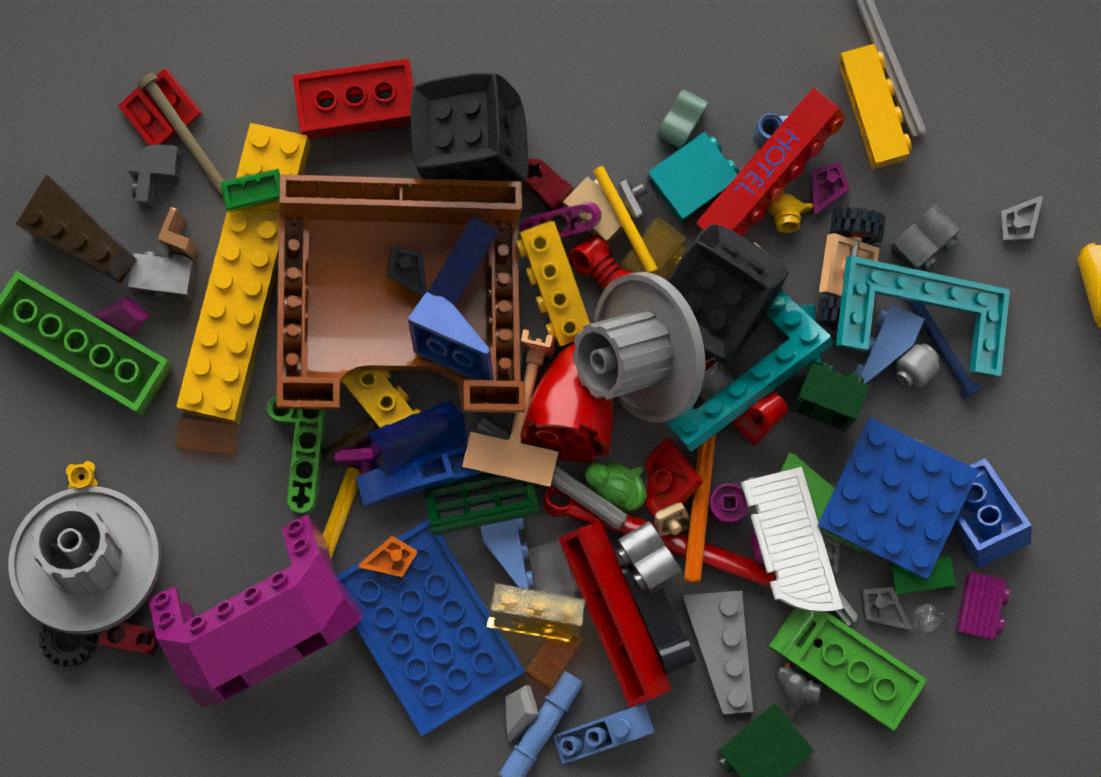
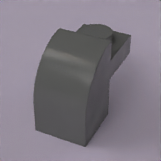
[127,145,182,208]

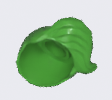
[585,462,647,512]

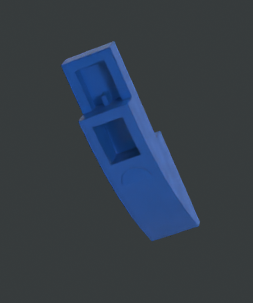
[355,446,481,507]

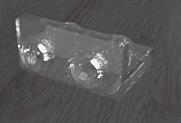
[528,540,580,608]

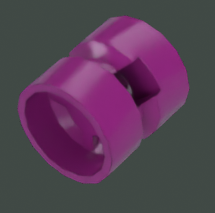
[708,483,748,526]

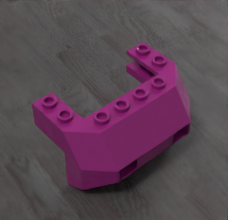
[149,514,363,707]

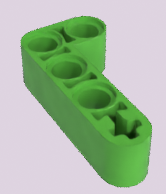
[267,395,327,516]

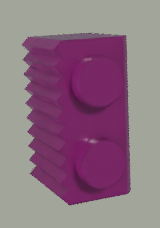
[955,572,1010,640]

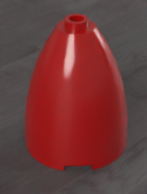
[520,342,614,463]

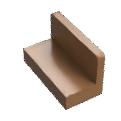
[157,207,199,262]

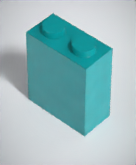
[647,132,740,225]

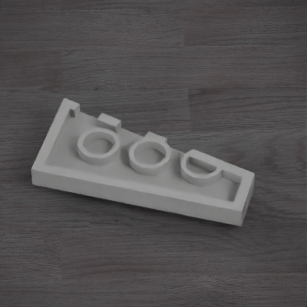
[682,591,753,714]

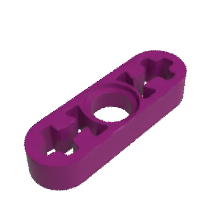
[520,201,602,237]

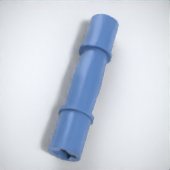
[499,670,584,777]

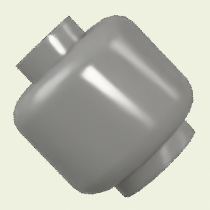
[895,344,939,388]

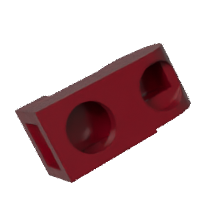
[98,622,158,656]

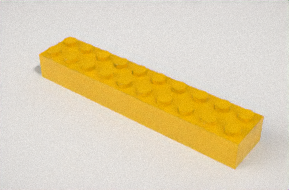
[176,123,311,425]

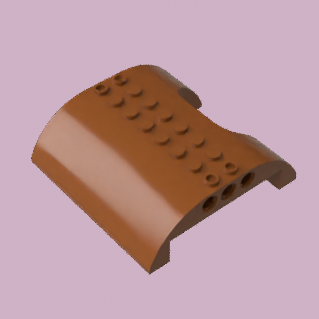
[276,174,526,413]

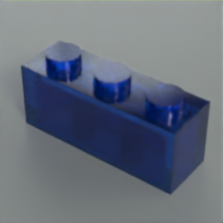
[428,216,499,307]
[369,400,468,477]

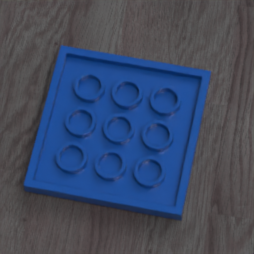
[817,417,979,580]

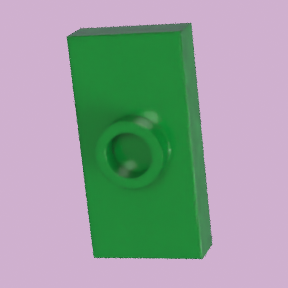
[220,168,280,213]
[890,556,956,595]

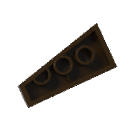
[16,174,136,284]

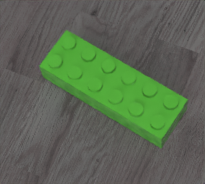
[0,271,174,417]

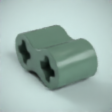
[656,88,709,149]

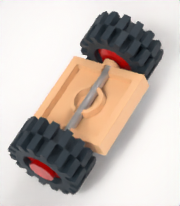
[817,206,886,330]

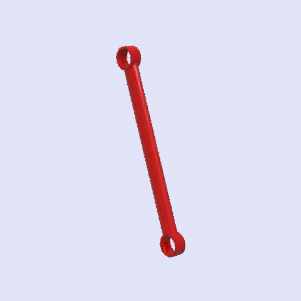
[543,485,776,591]

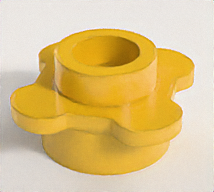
[66,461,98,489]

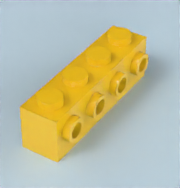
[838,44,912,170]
[516,220,590,346]
[342,370,428,454]

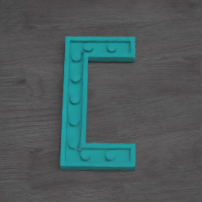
[836,256,1010,378]
[663,290,834,452]

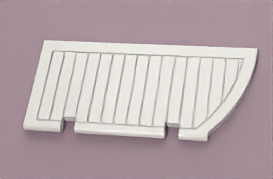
[741,467,843,612]

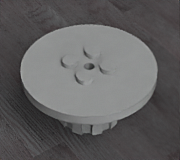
[572,272,705,423]
[8,486,161,634]

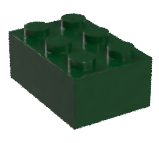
[790,362,870,432]

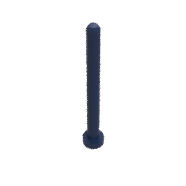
[907,300,982,399]

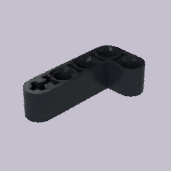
[620,564,696,674]

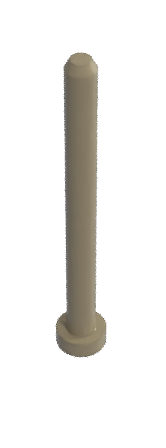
[137,72,224,195]

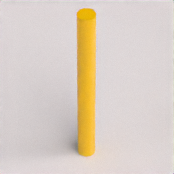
[593,166,658,273]

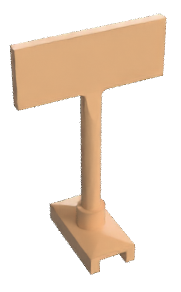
[462,329,559,487]

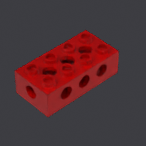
[292,58,414,140]

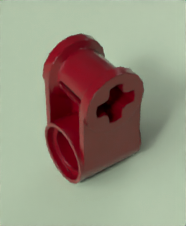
[523,158,574,211]

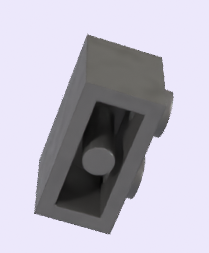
[128,251,197,303]

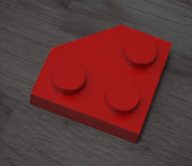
[644,438,703,517]

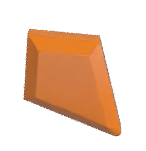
[358,536,418,578]

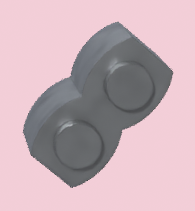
[890,204,961,271]
[617,521,682,595]

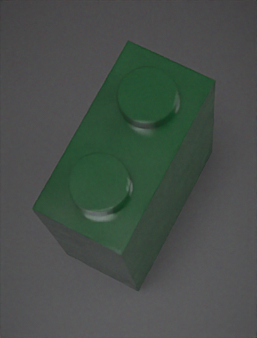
[717,703,814,777]

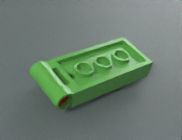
[768,607,928,731]

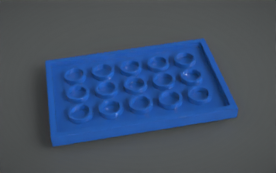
[336,519,526,736]

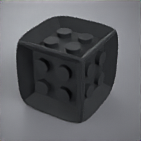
[410,72,528,183]
[668,224,789,360]

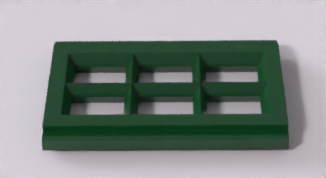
[424,473,540,536]

